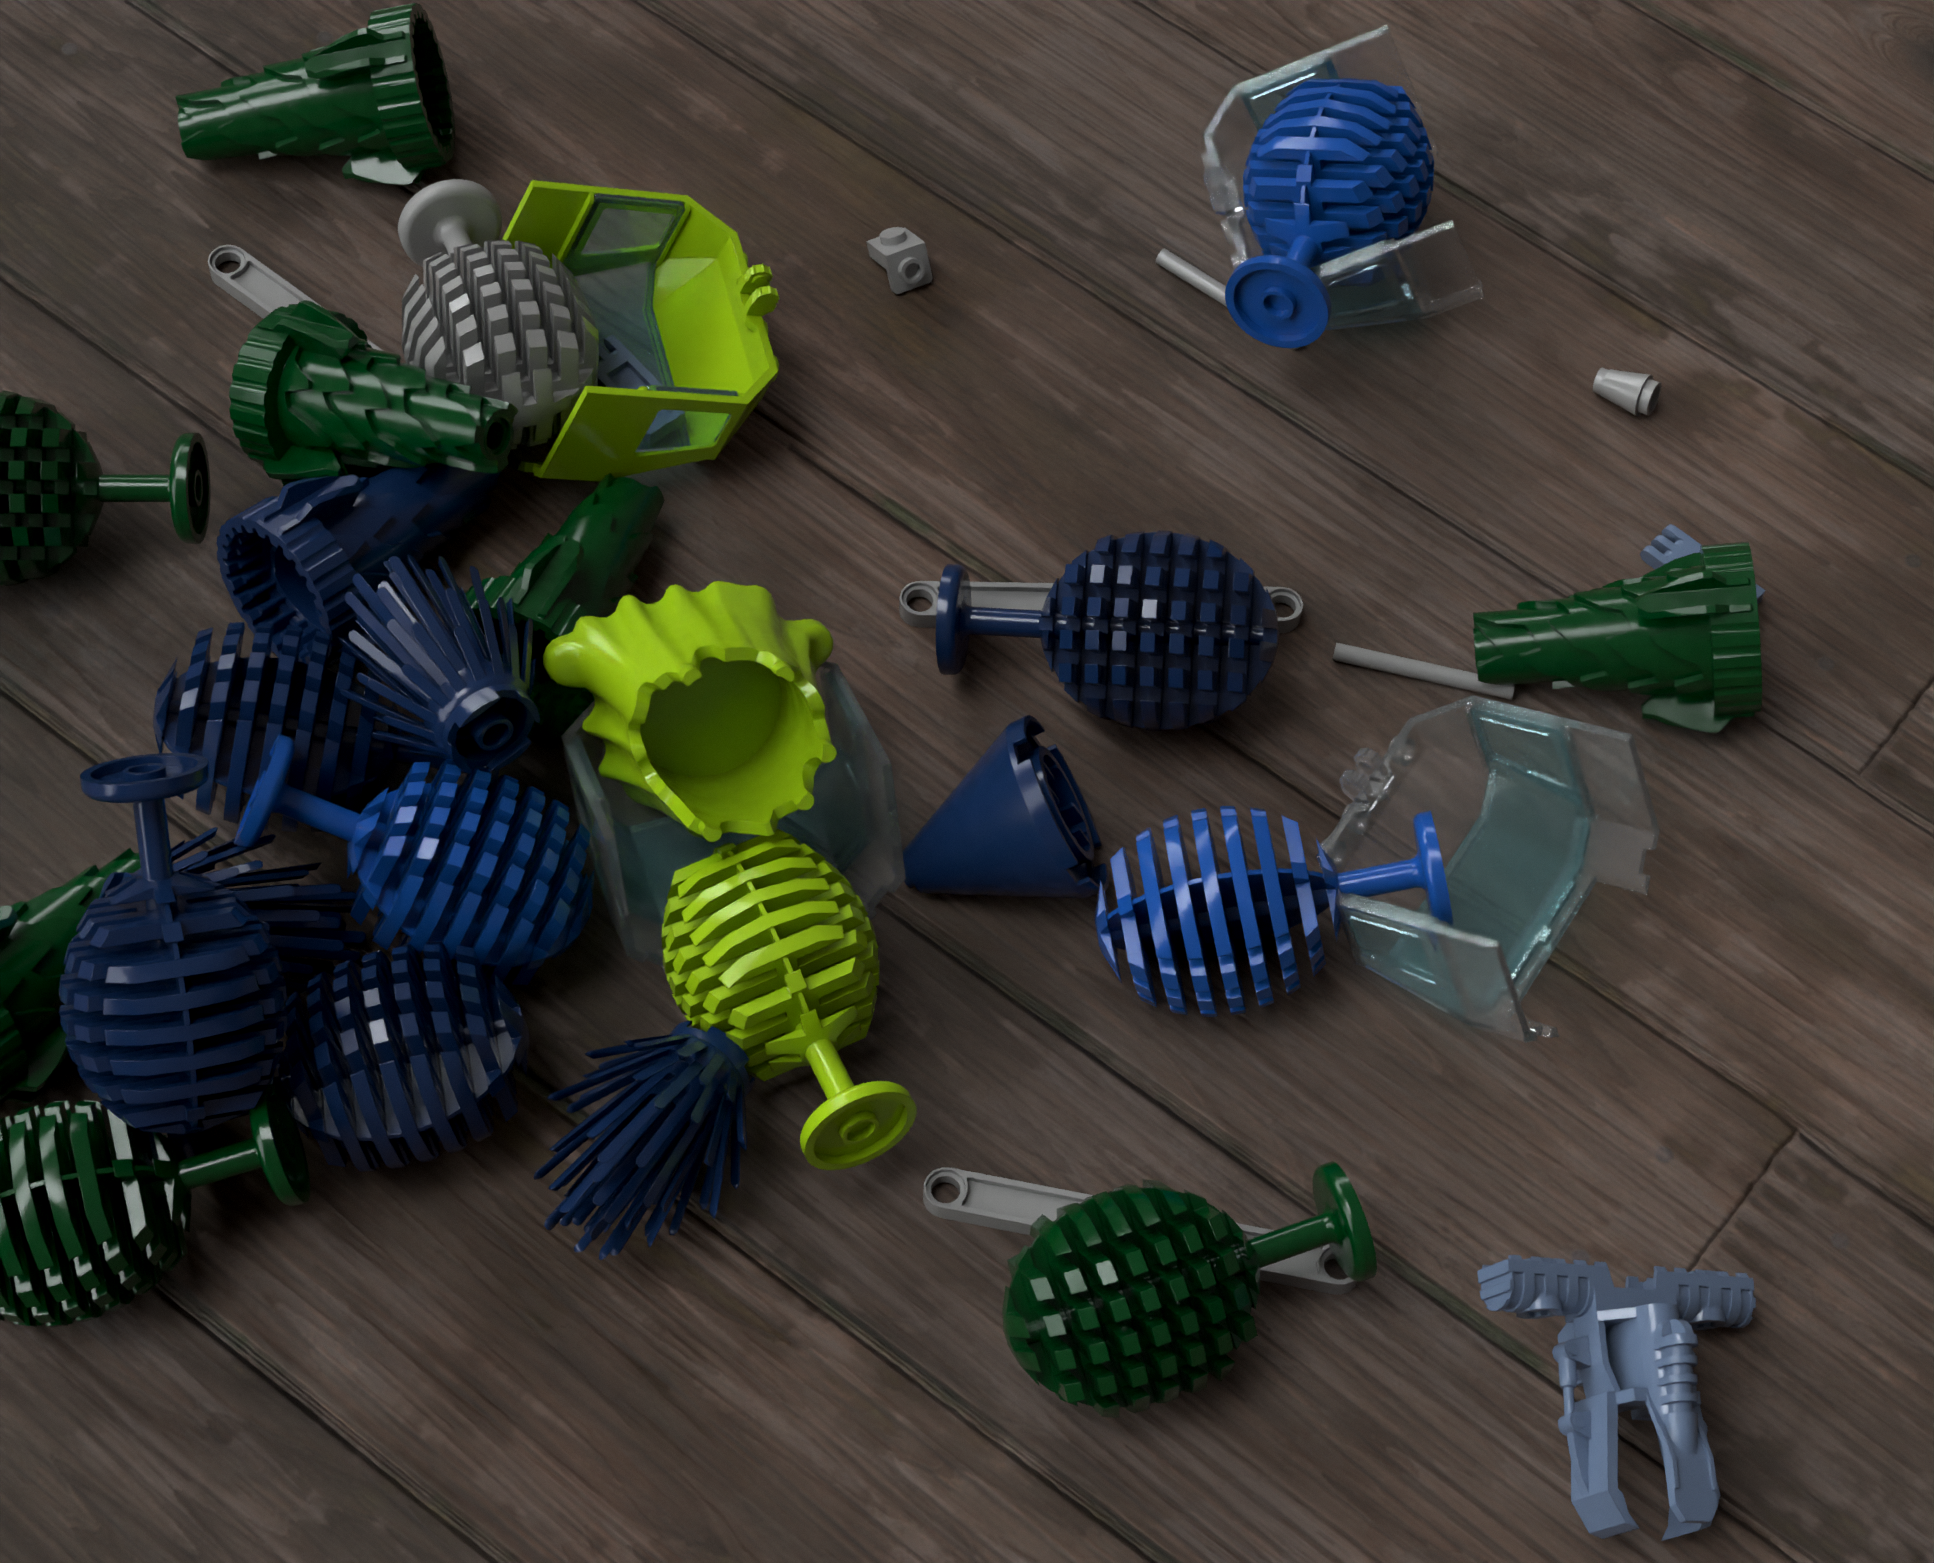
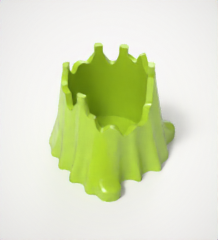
[543,581,837,842]

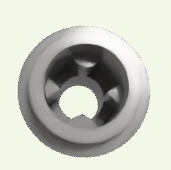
[1593,368,1662,416]

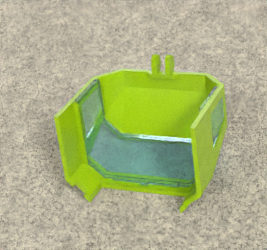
[502,180,779,481]

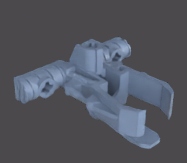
[1477,1255,1756,1541]

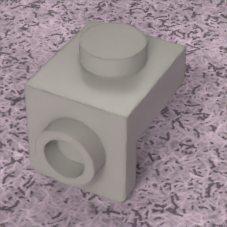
[866,227,933,294]

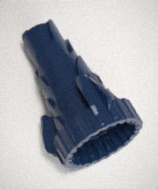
[216,463,501,668]

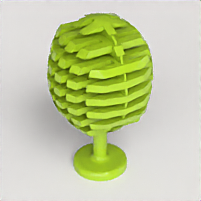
[662,828,917,1170]

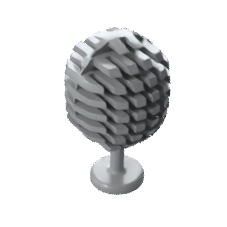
[398,179,599,449]

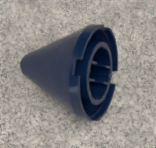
[898,715,1109,899]

